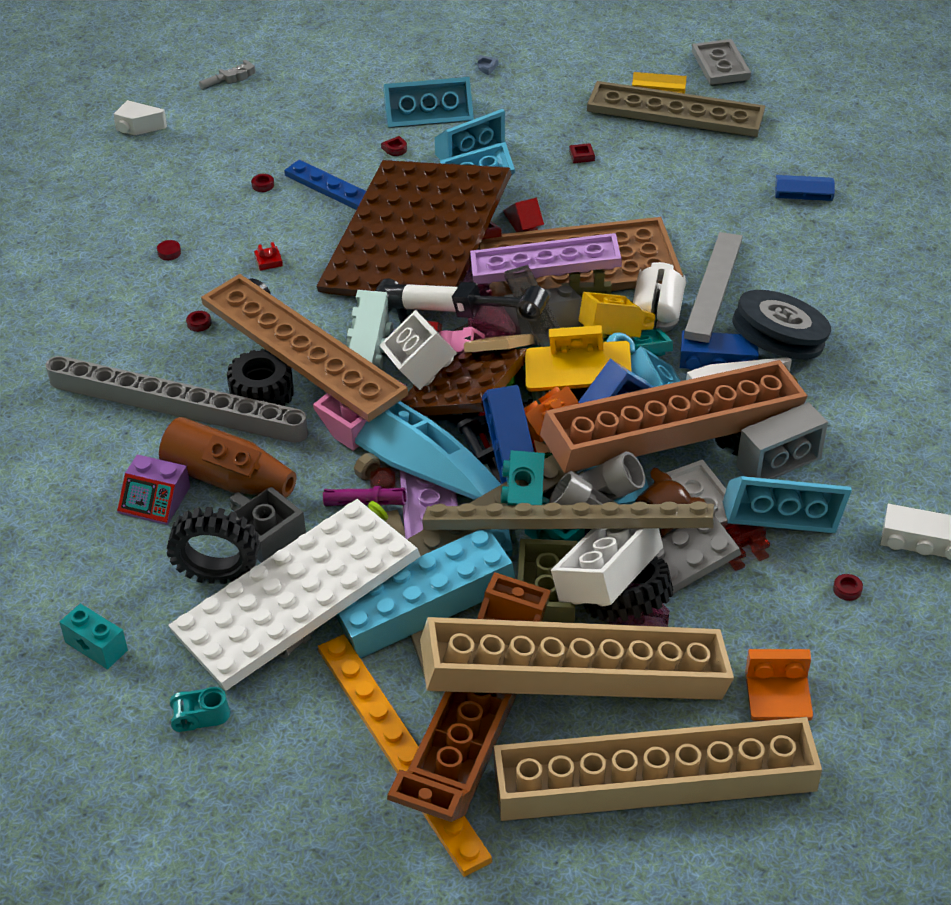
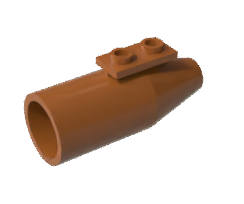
[159,417,297,498]

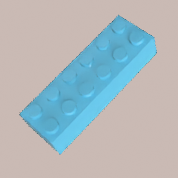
[336,529,516,659]

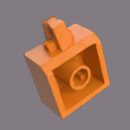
[524,386,579,445]

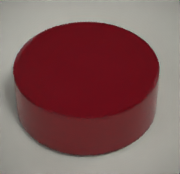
[251,174,274,192]
[157,240,181,261]
[186,311,212,332]
[833,574,863,601]

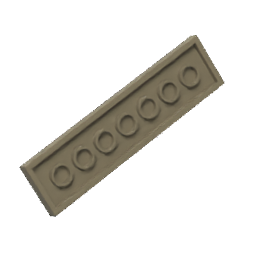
[587,81,765,137]

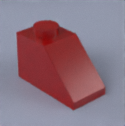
[503,197,544,232]

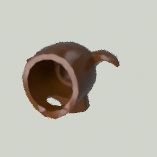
[635,467,706,538]

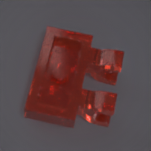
[722,522,770,571]

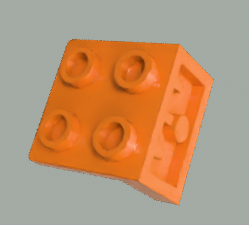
[745,649,813,721]

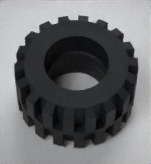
[227,349,294,406]

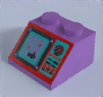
[117,454,190,525]

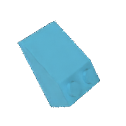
[440,142,515,176]

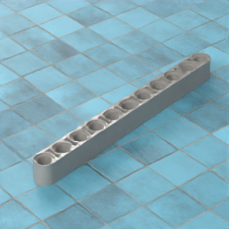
[45,356,308,443]

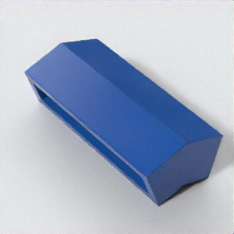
[775,175,835,201]

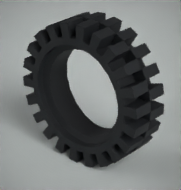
[167,507,260,584]
[584,556,674,622]

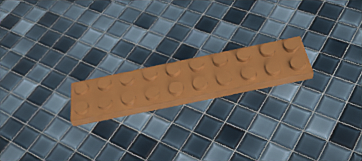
[201,274,408,422]

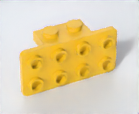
[525,325,632,392]

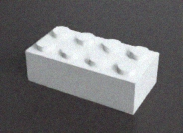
[551,528,663,606]

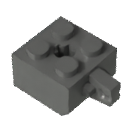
[227,487,306,563]

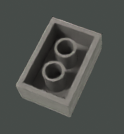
[737,402,828,479]

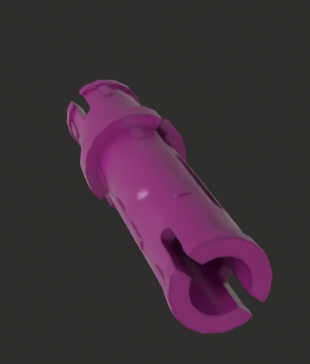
[323,486,407,507]

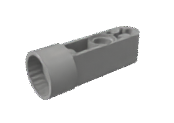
[547,452,645,500]
[549,471,619,505]

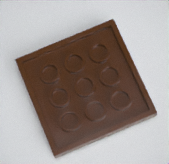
[401,348,527,416]

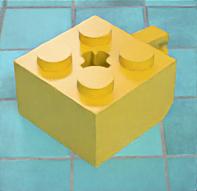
[578,292,655,338]

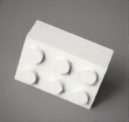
[379,310,457,390]

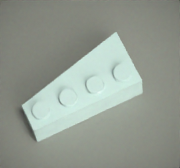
[346,290,393,370]

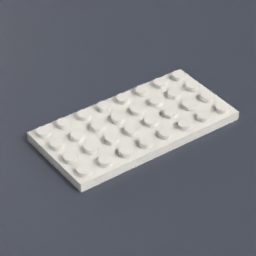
[168,499,421,691]

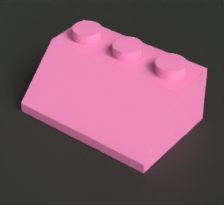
[313,380,406,451]

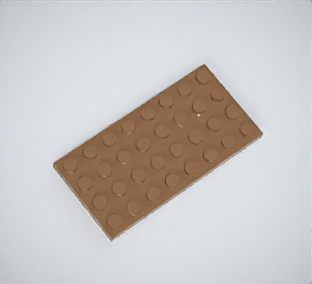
[478,217,683,297]

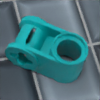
[170,687,231,732]

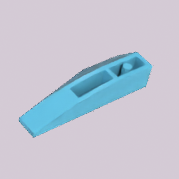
[355,401,501,500]

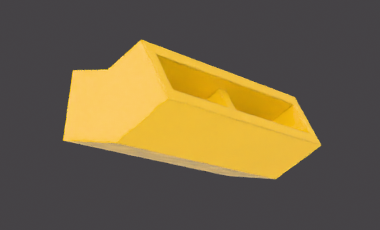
[632,72,687,94]

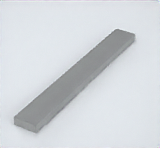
[684,232,743,343]

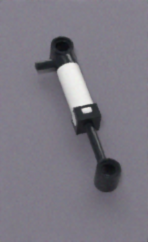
[375,278,549,323]

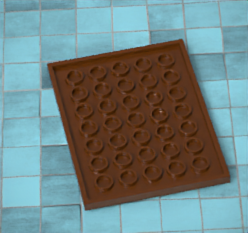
[316,160,512,296]

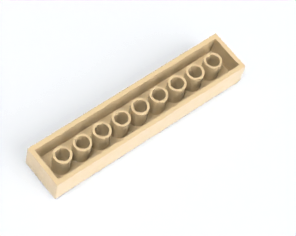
[420,617,734,700]
[494,717,822,821]

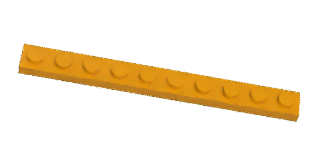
[318,634,492,877]

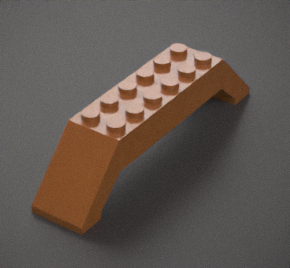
[387,572,551,822]

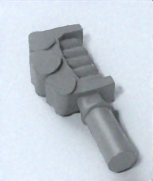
[199,60,256,89]

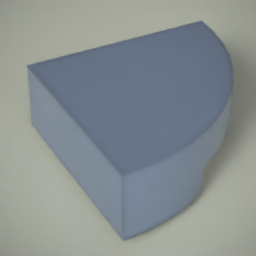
[478,55,498,75]

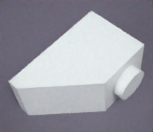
[114,100,167,135]

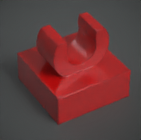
[254,242,283,271]

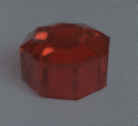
[370,467,396,488]

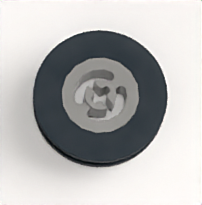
[732,290,831,359]

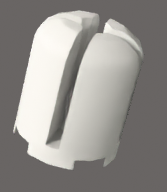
[633,262,686,332]

